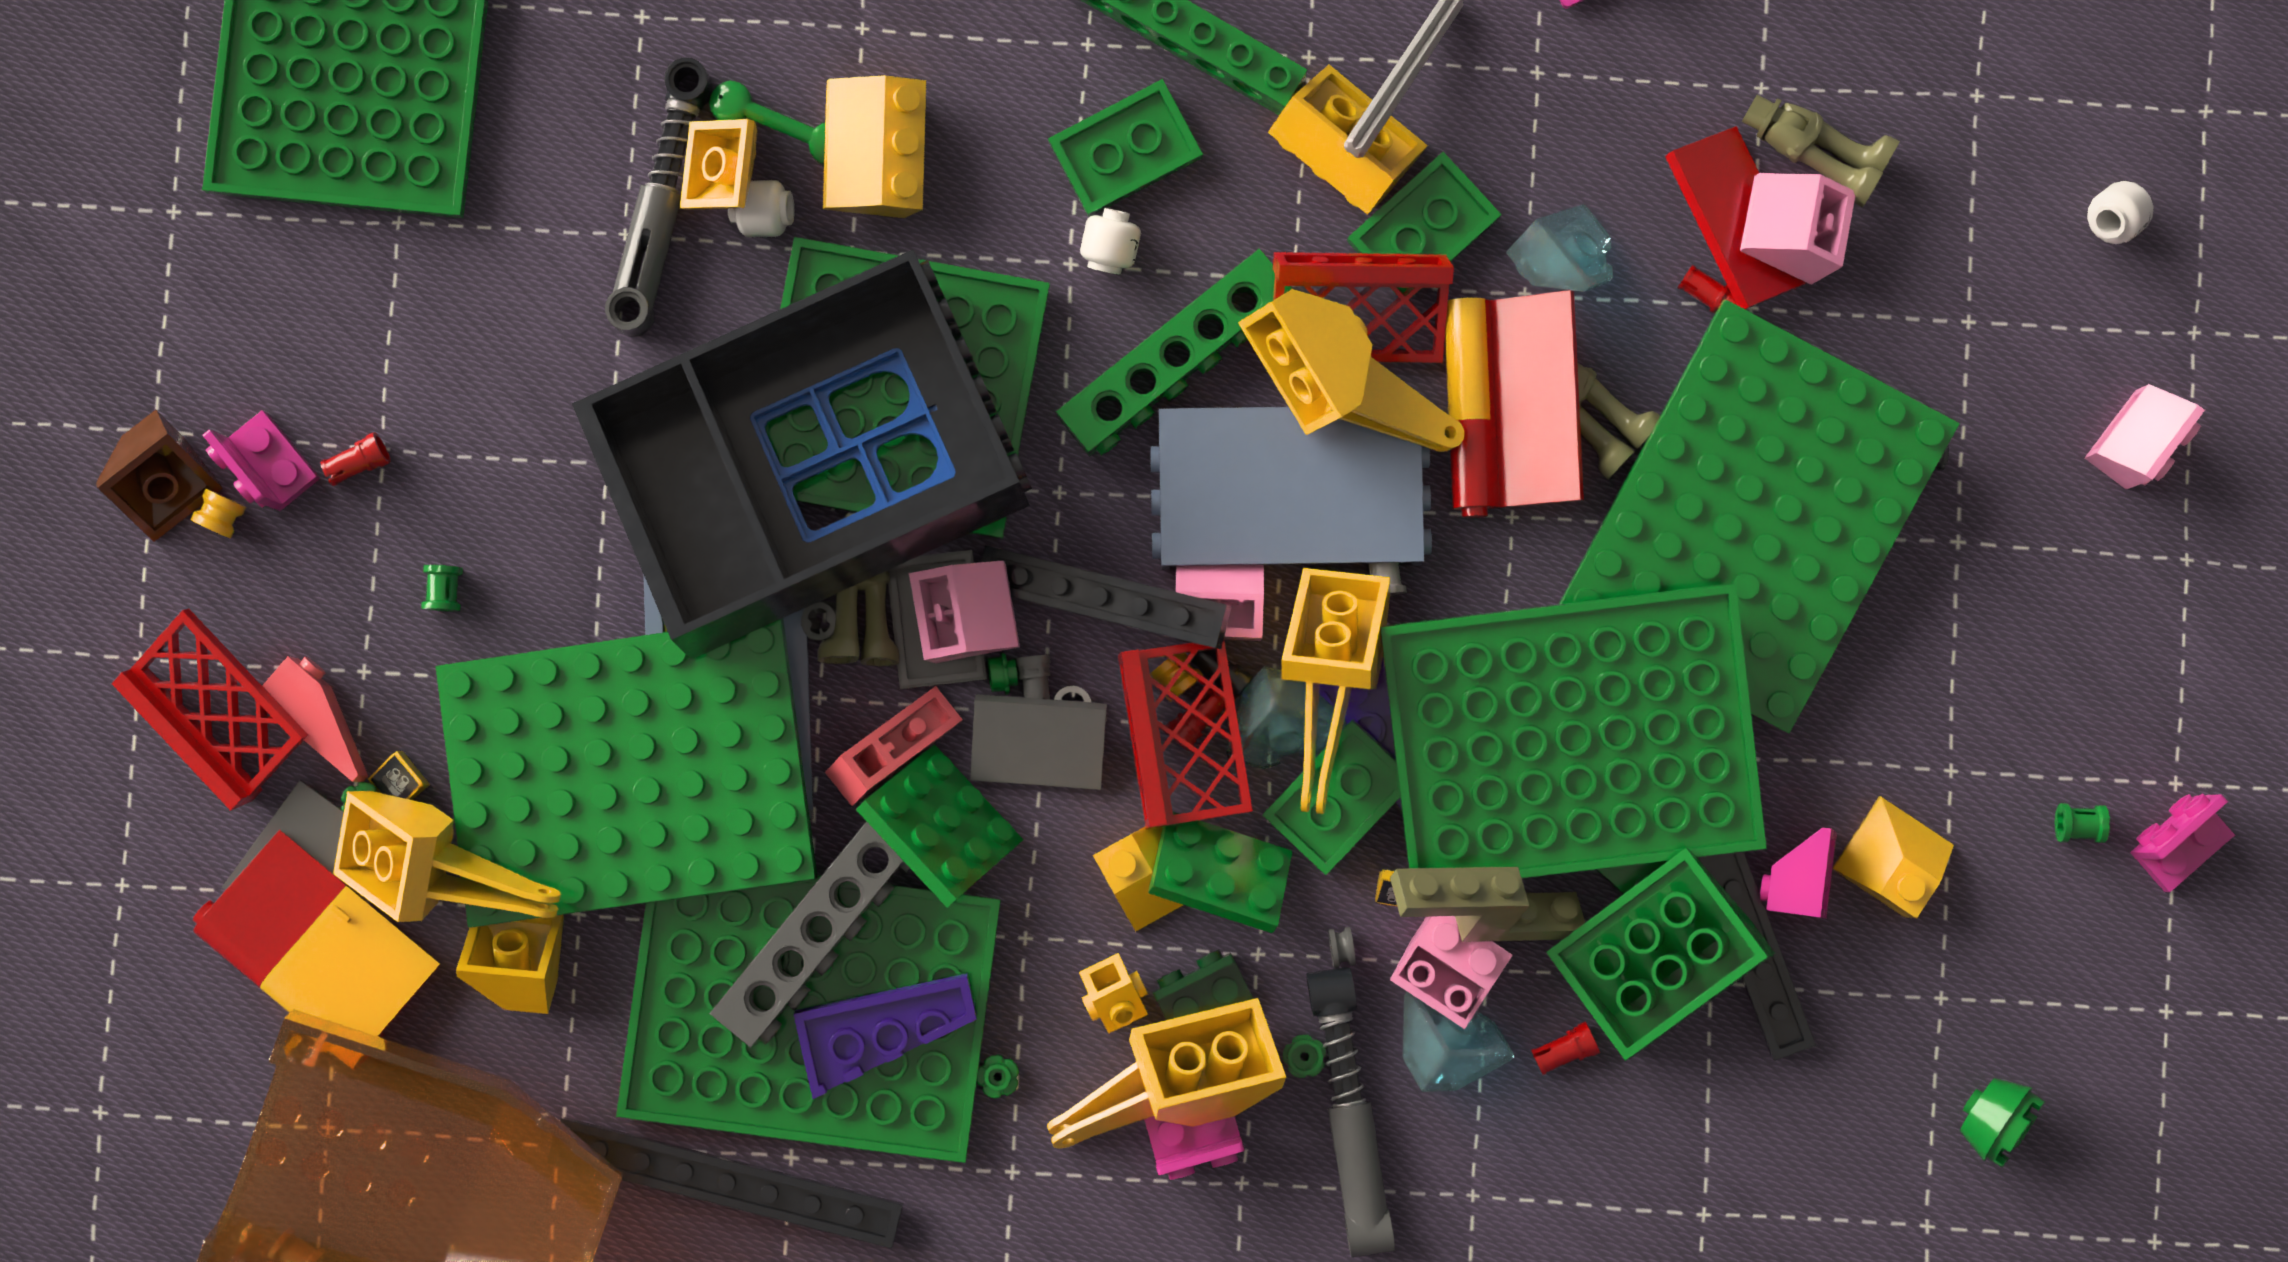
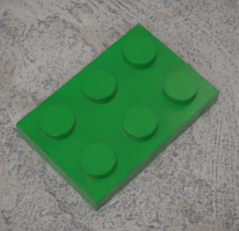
[1048,79,1203,217]
[1346,152,1502,304]
[1262,719,1400,875]
[1148,812,1292,933]

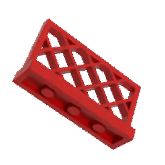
[1273,252,1454,363]
[112,608,308,811]
[1118,640,1253,829]

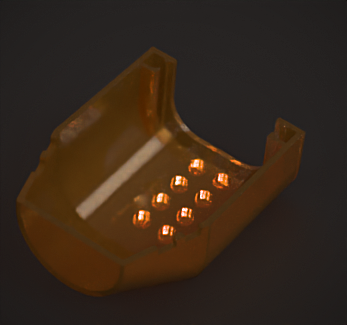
[197,1009,623,1262]

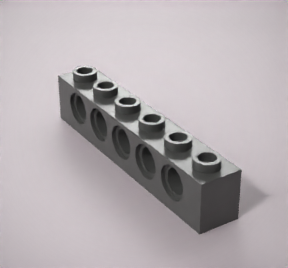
[709,822,910,1048]

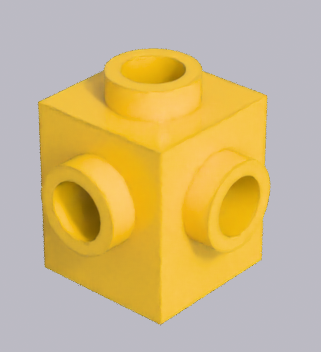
[1079,953,1148,1033]

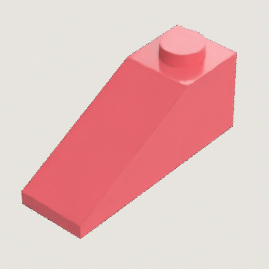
[262,656,368,782]
[825,686,963,806]

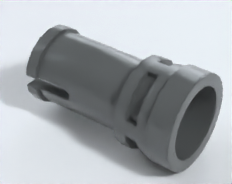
[1015,654,1051,700]

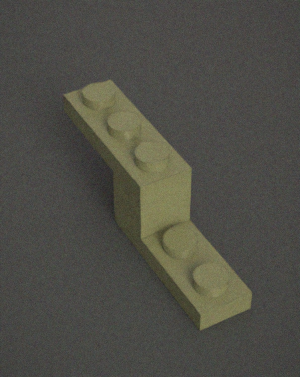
[1390,867,1585,942]

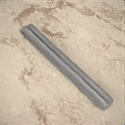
[1344,0,1463,158]

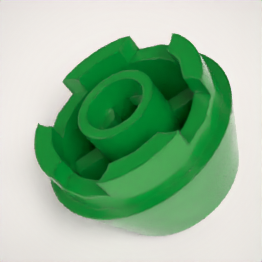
[1960,1078,2046,1168]

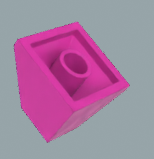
[1760,828,1837,919]

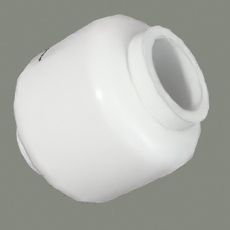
[728,180,794,237]
[2087,181,2154,244]
[1080,208,1141,274]

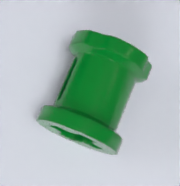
[421,565,463,612]
[2054,803,2110,843]

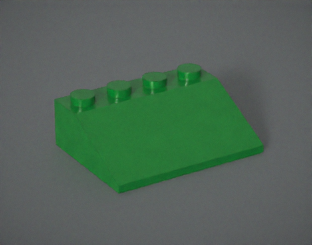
[1546,847,1776,1061]

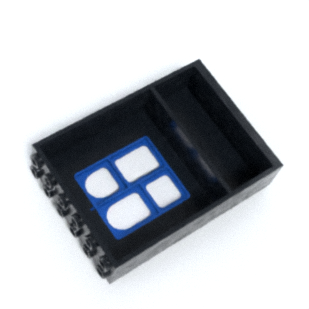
[572,250,1032,659]

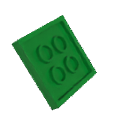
[856,744,1023,908]

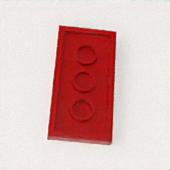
[1665,126,1807,310]

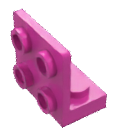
[203,410,320,511]
[2130,794,2235,892]
[1144,1116,1245,1180]

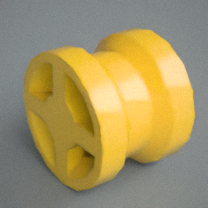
[190,488,246,539]
[1150,654,1204,703]

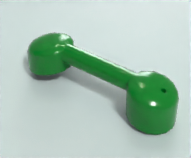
[709,80,825,167]

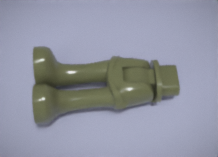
[1742,94,1900,208]
[1577,362,1660,479]
[817,513,899,666]

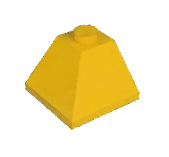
[680,119,757,210]
[1833,796,1954,919]
[1093,827,1183,932]
[456,915,564,1014]

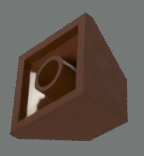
[96,410,223,542]

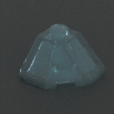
[1506,204,1613,292]
[1226,666,1347,769]
[1403,992,1514,1092]

